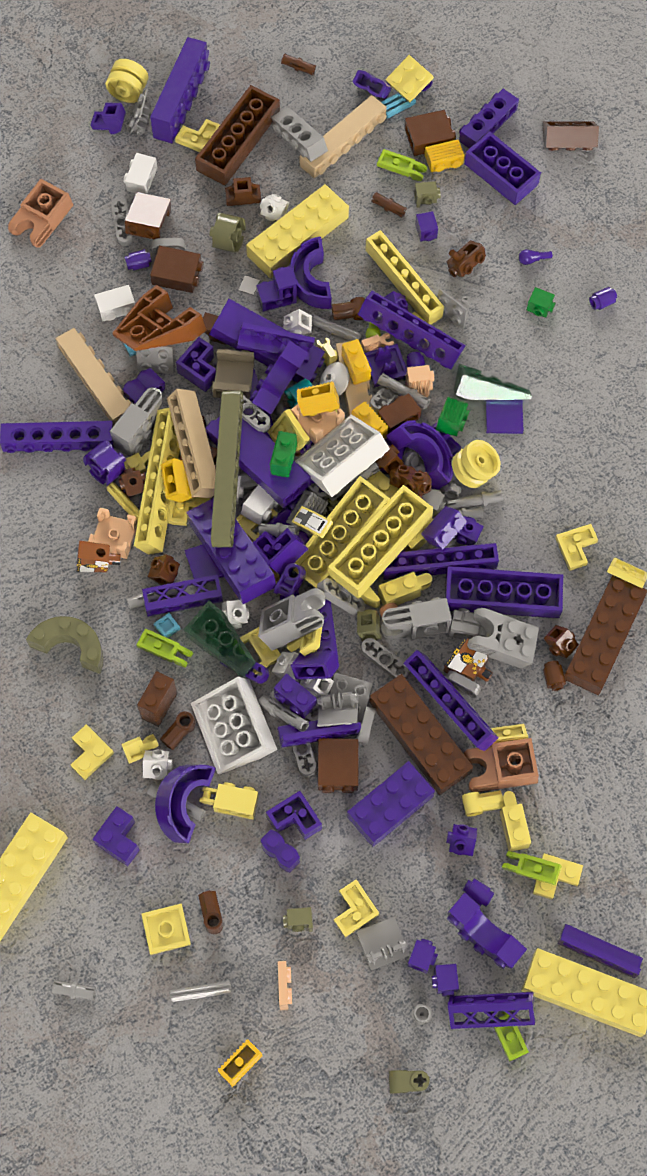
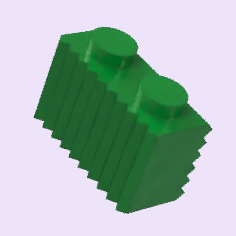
[436,397,470,437]
[270,431,297,478]

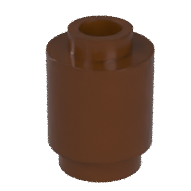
[543,661,566,691]

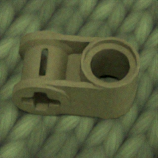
[388,1070,430,1094]

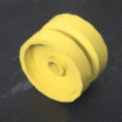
[105,59,149,103]
[452,440,501,488]

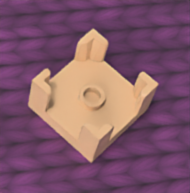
[291,404,345,444]
[88,508,138,559]

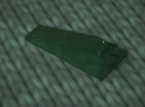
[454,364,532,400]
[183,601,256,678]

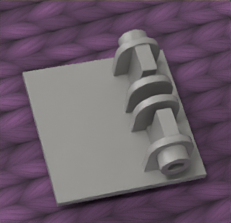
[128,88,151,135]
[438,288,471,329]
[136,346,175,374]
[329,672,373,721]
[317,692,359,727]
[356,917,410,971]

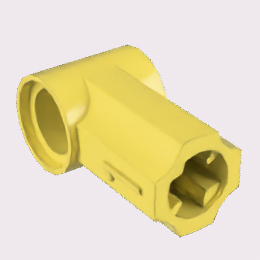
[462,790,504,817]

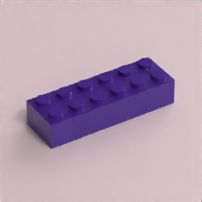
[150,37,210,144]
[186,498,276,604]
[445,566,563,618]

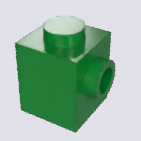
[526,287,556,318]

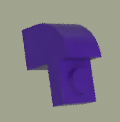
[90,103,126,134]

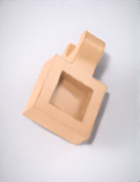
[361,333,394,353]

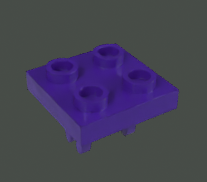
[364,344,407,388]

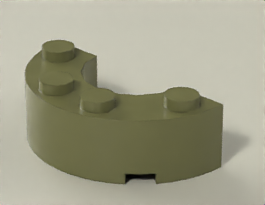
[26,616,104,674]

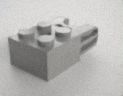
[110,388,164,457]
[258,588,326,651]
[381,597,452,640]
[467,608,539,669]

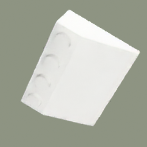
[295,415,389,497]
[191,677,277,775]

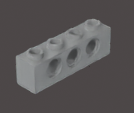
[271,107,328,162]

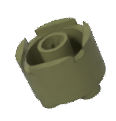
[209,213,246,252]

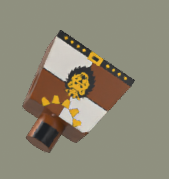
[76,541,121,572]
[443,636,493,682]

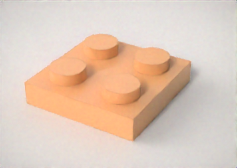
[278,961,292,1010]

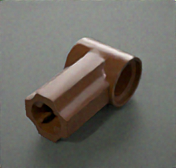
[331,297,365,321]
[160,711,196,750]
[198,890,223,935]

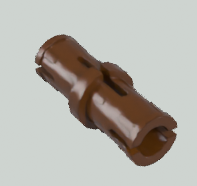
[281,53,316,76]
[371,192,407,218]

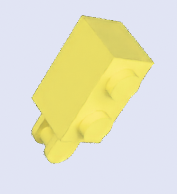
[378,572,432,606]
[199,782,259,820]
[500,791,531,851]

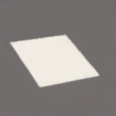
[239,276,260,295]

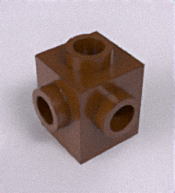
[375,441,404,475]
[119,467,146,497]
[147,554,180,585]
[544,625,579,659]

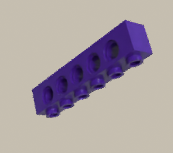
[358,290,466,370]
[0,421,114,453]
[382,543,499,580]
[403,650,499,751]

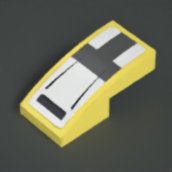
[292,506,333,538]

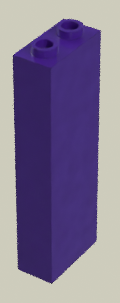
[209,298,325,383]
[206,417,311,509]

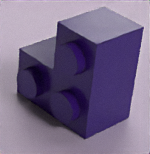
[256,266,297,312]
[176,337,216,392]
[253,528,308,575]
[266,791,322,840]
[92,806,140,867]

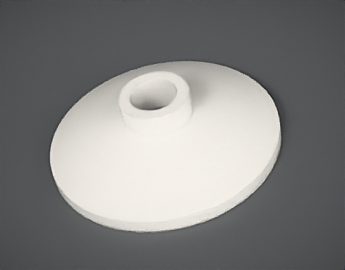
[320,362,349,396]

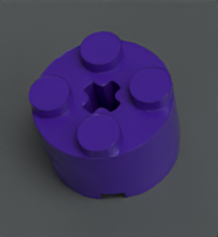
[83,440,126,486]

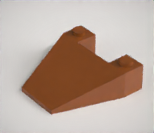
[112,285,207,351]

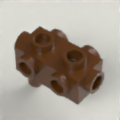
[446,240,486,277]
[389,465,432,499]

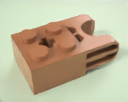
[8,179,73,247]
[463,738,539,792]

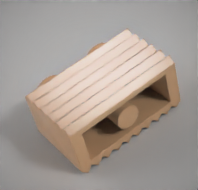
[405,365,434,398]

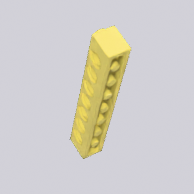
[134,408,180,555]

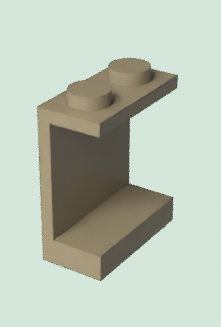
[212,349,254,400]

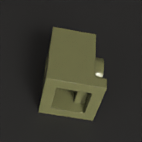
[414,181,441,208]
[357,609,381,642]
[283,907,313,932]

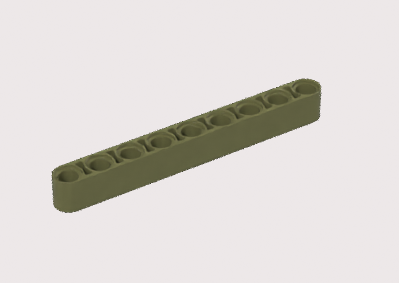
[211,390,243,547]

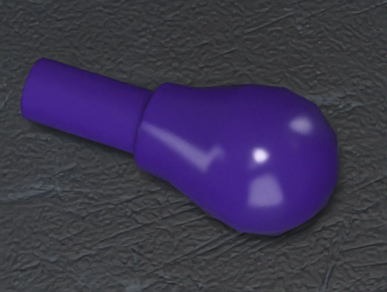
[518,249,553,265]

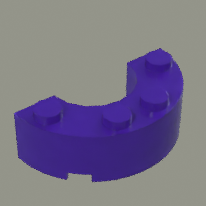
[290,236,332,309]
[249,341,308,415]
[386,420,454,490]
[155,765,216,843]
[447,892,527,969]

